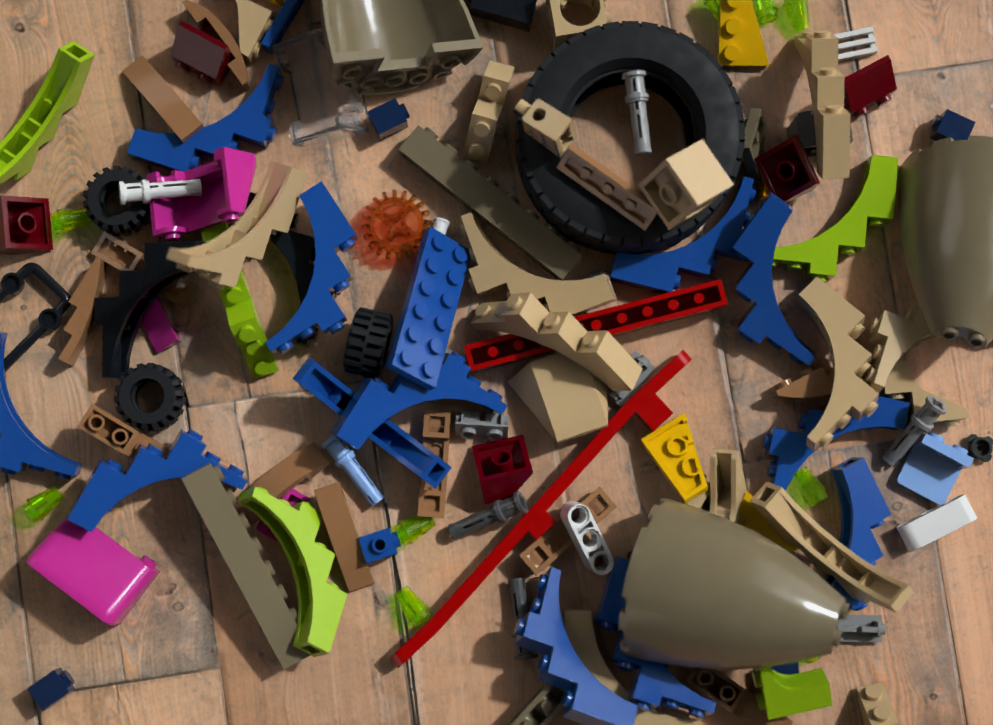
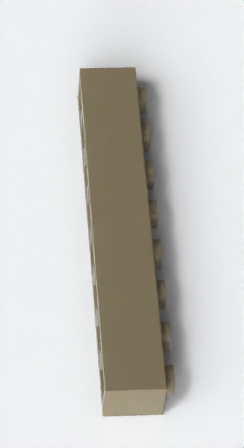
[398,125,582,281]
[181,462,310,670]

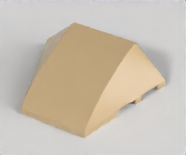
[507,352,608,444]

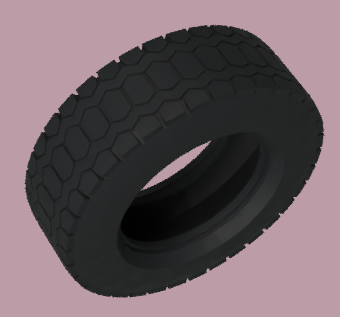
[516,21,745,255]

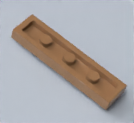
[556,144,657,231]

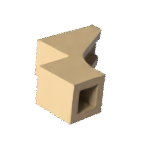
[233,0,275,64]
[462,60,515,163]
[879,360,968,428]
[710,449,747,525]
[856,682,899,725]

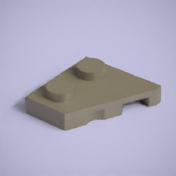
[742,108,766,181]

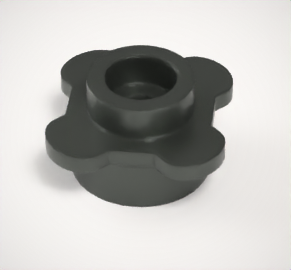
[967,434,993,462]

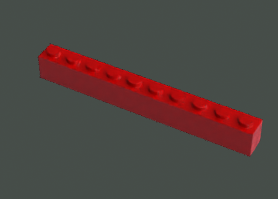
[464,279,728,374]

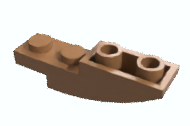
[771,353,875,400]
[77,404,171,481]
[687,667,793,725]

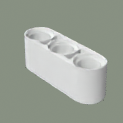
[896,494,977,552]
[560,501,614,575]

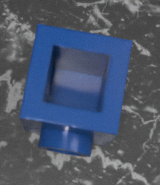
[359,528,401,563]

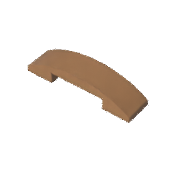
[182,0,250,91]
[417,410,451,518]
[233,442,330,529]
[519,487,617,576]

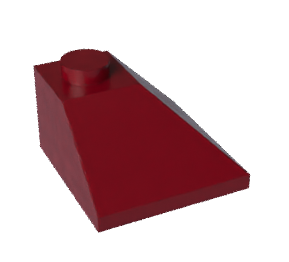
[472,434,533,504]

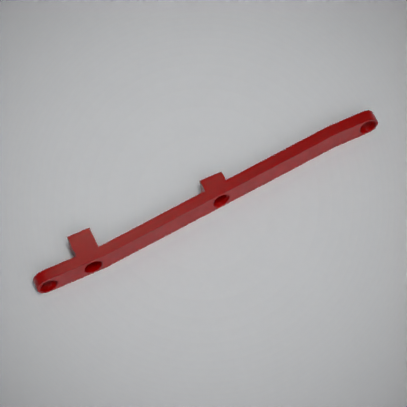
[389,350,692,668]

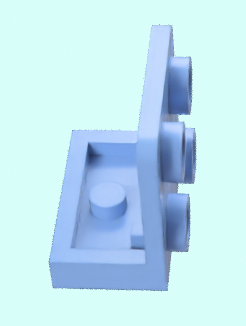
[896,432,974,505]

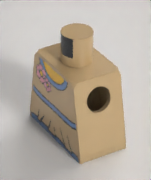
[514,99,577,158]

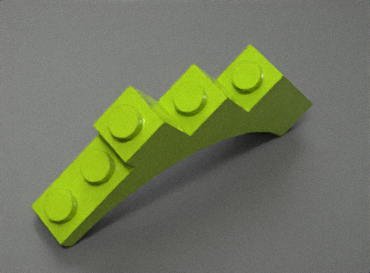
[0,41,95,184]
[772,155,898,283]
[201,223,279,379]
[238,487,348,657]

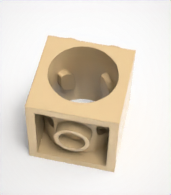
[545,0,612,50]
[638,139,734,230]

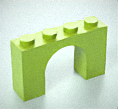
[752,666,833,720]

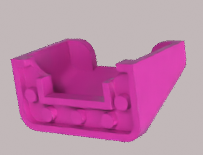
[147,147,257,242]
[26,515,160,626]

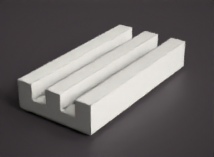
[834,27,878,61]

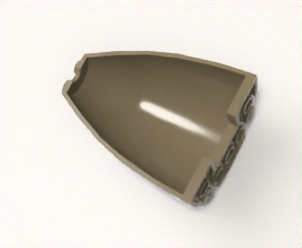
[319,0,483,95]
[899,136,993,348]
[619,498,849,670]

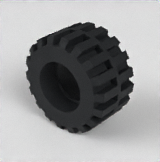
[83,166,151,236]
[343,307,394,379]
[114,363,187,431]

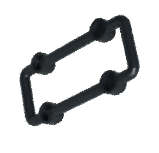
[0,262,71,378]

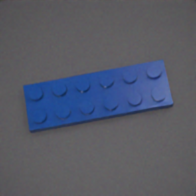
[386,227,470,390]

